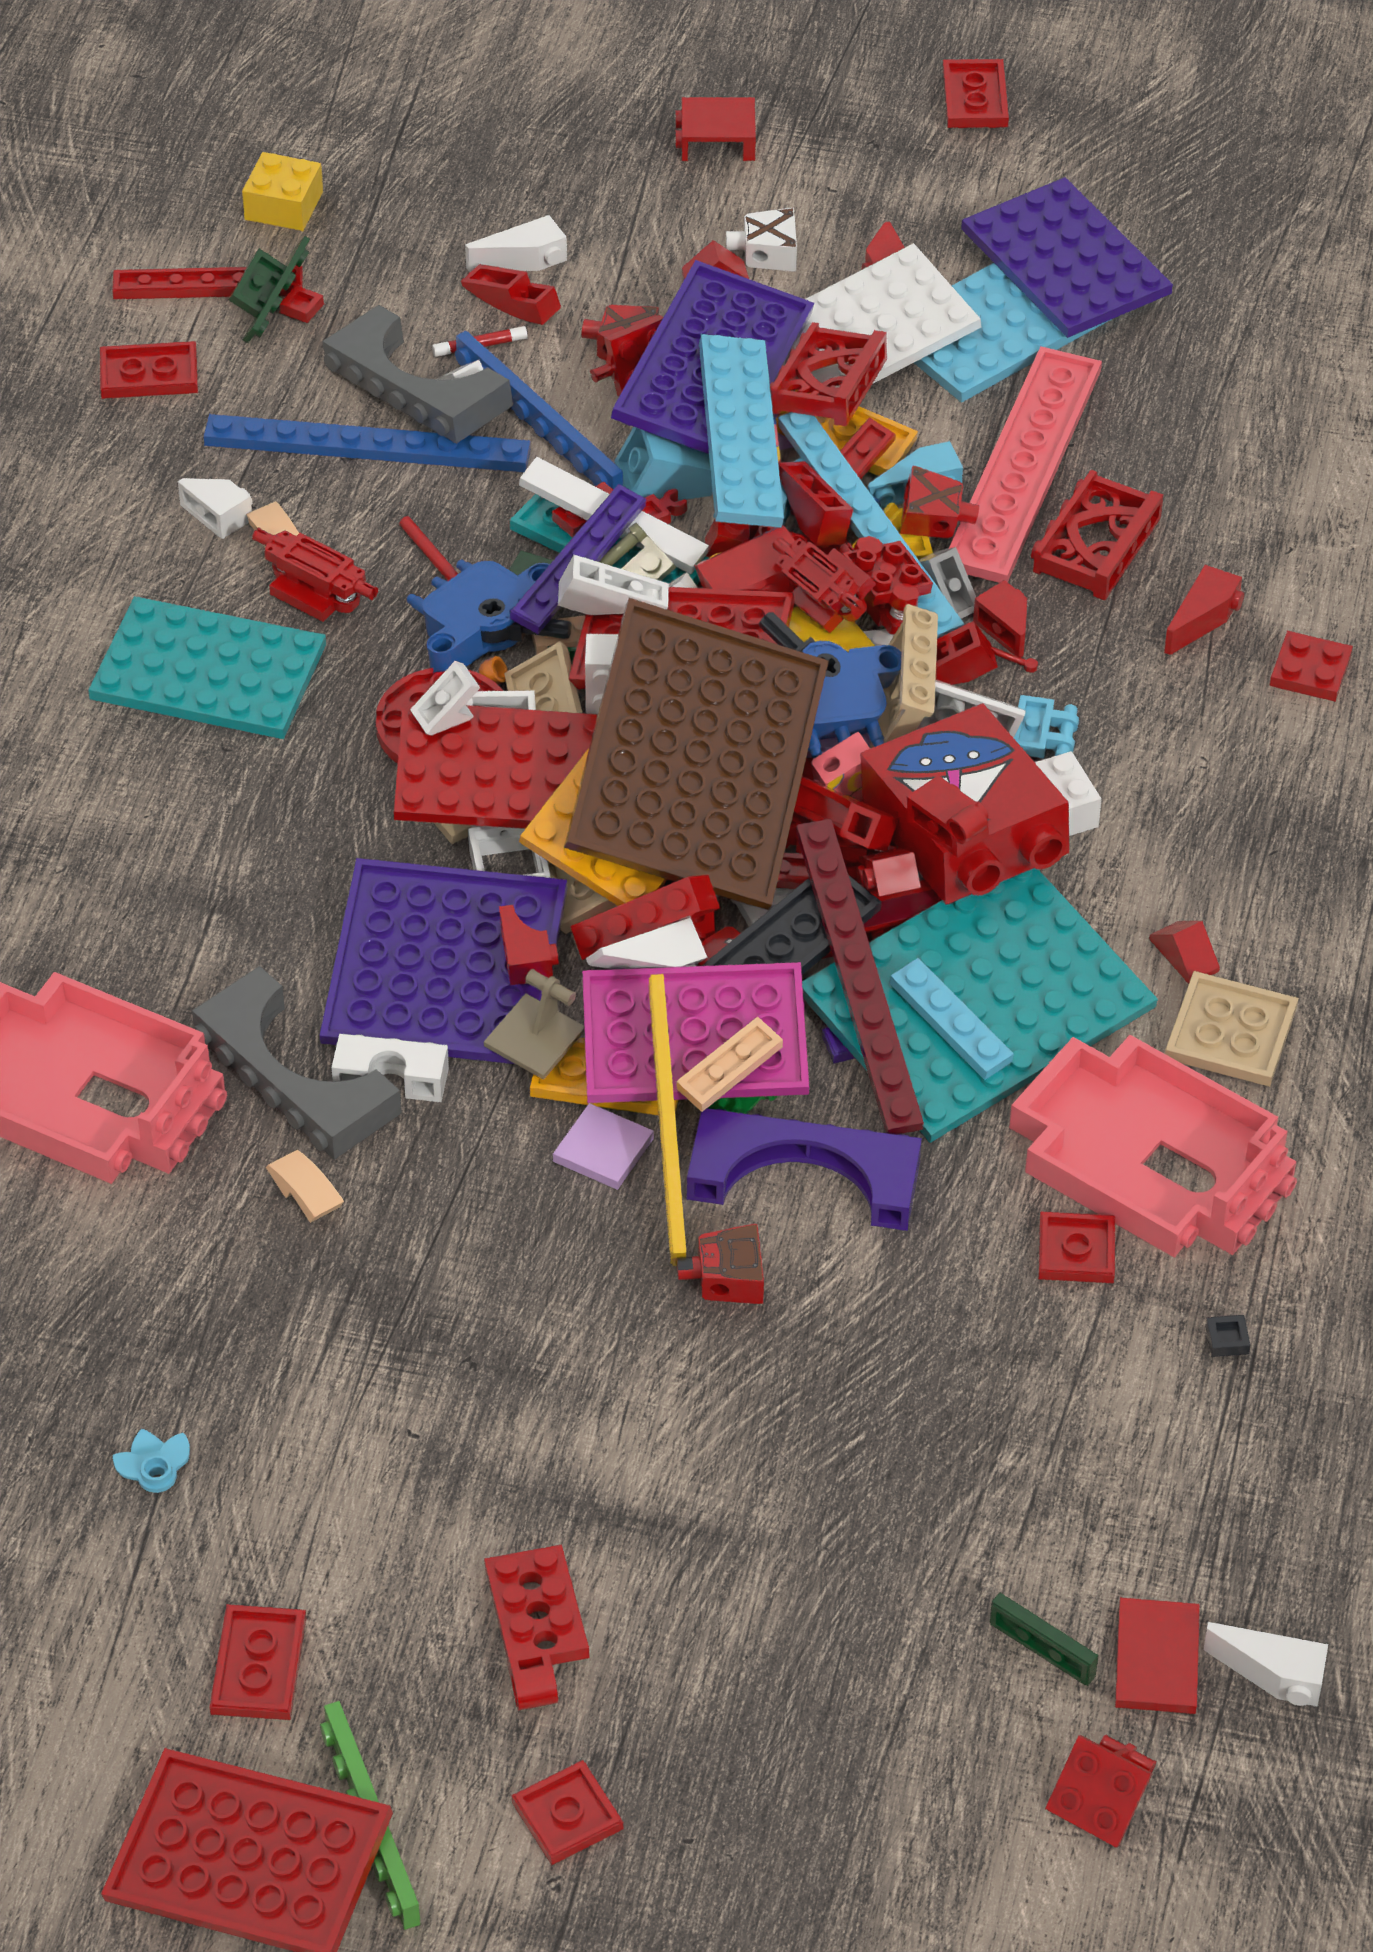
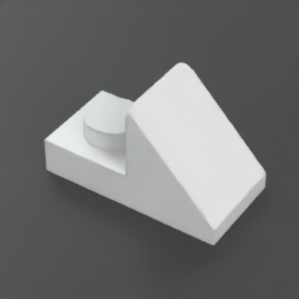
[410,661,480,735]

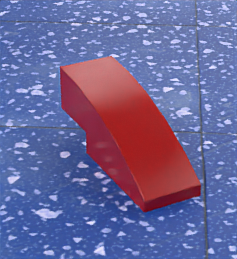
[461,264,561,325]

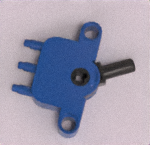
[407,559,572,672]
[759,612,902,759]

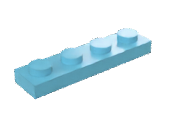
[889,958,1014,1080]

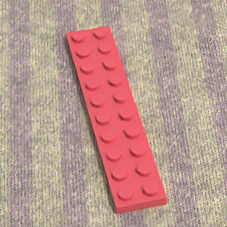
[949,346,1102,583]

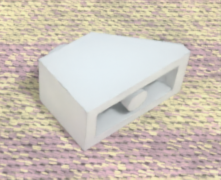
[178,478,252,539]

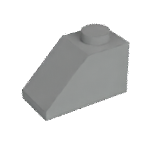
[919,547,976,618]

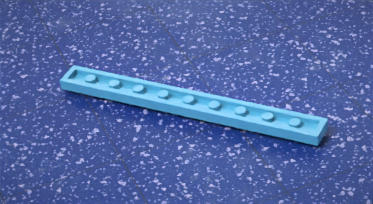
[778,412,964,639]

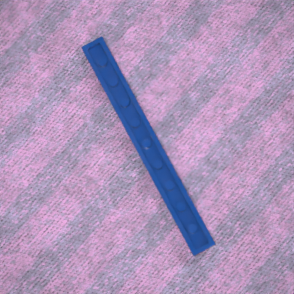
[204,414,531,472]

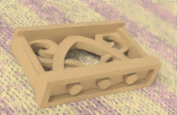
[870,604,938,749]

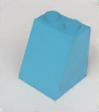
[614,427,713,500]

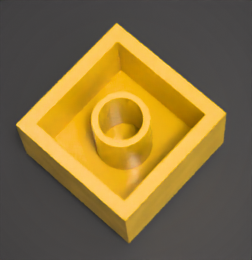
[242,152,323,231]

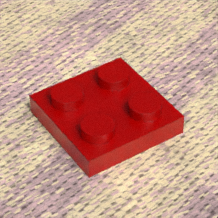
[1270,630,1353,702]

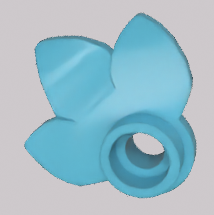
[113,1429,190,1493]

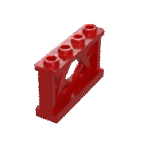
[770,322,887,426]
[1031,470,1163,601]

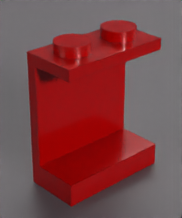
[676,97,756,161]

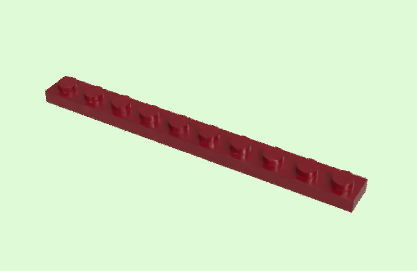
[796,819,924,1135]

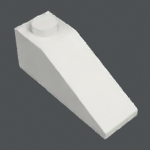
[465,215,567,272]
[558,555,669,615]
[586,917,707,969]
[1204,1622,1328,1706]

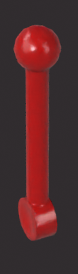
[992,647,1038,673]

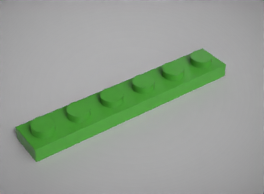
[320,1701,420,1930]

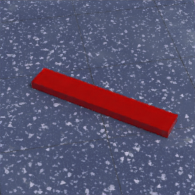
[112,266,303,299]

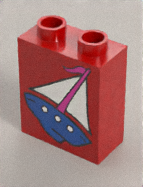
[860,703,1069,905]

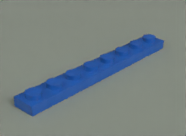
[455,331,623,490]

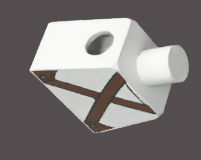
[726,208,797,271]

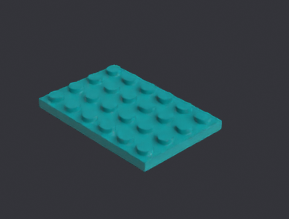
[88,596,326,739]

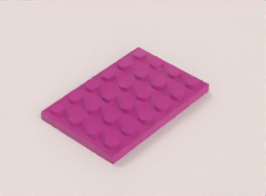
[582,962,809,1103]

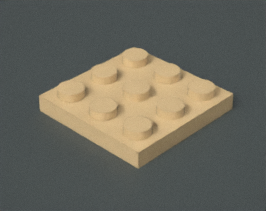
[1165,971,1299,1087]

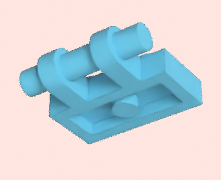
[1014,695,1079,758]

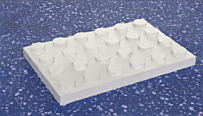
[793,243,981,388]

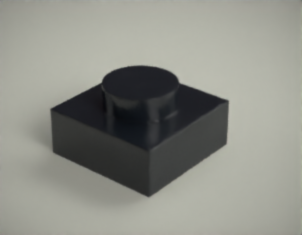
[1205,1315,1251,1357]

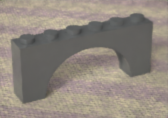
[322,305,513,444]
[192,966,402,1160]

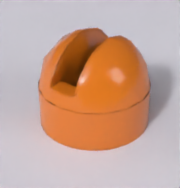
[478,656,508,684]

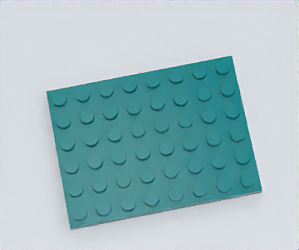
[802,868,1158,1143]

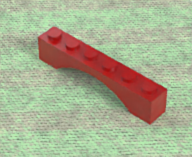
[794,776,899,851]

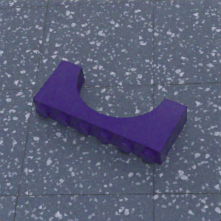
[687,1109,922,1231]

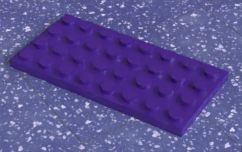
[611,260,814,454]

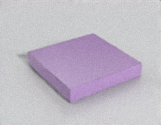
[553,1103,654,1190]

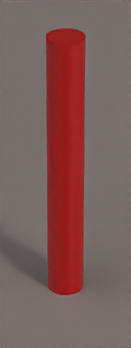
[399,516,459,581]

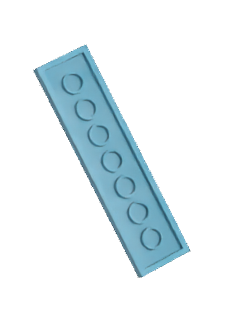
[699,334,784,528]

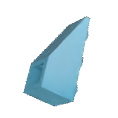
[868,441,963,508]

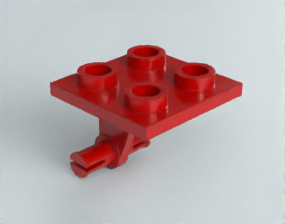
[1045,1734,1157,1848]

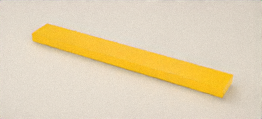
[649,974,686,1266]

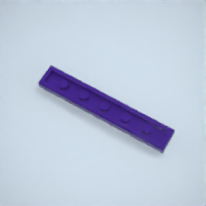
[510,484,647,634]

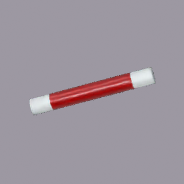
[432,326,527,357]

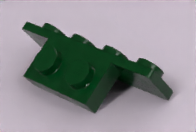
[228,236,310,343]

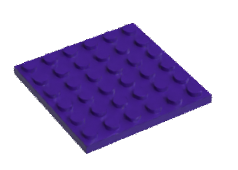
[319,858,568,1064]

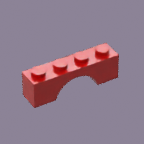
[570,874,720,960]

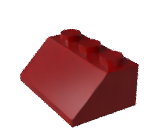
[694,525,797,593]

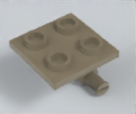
[484,969,585,1080]

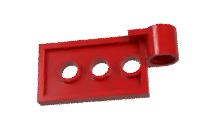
[484,1544,590,1711]

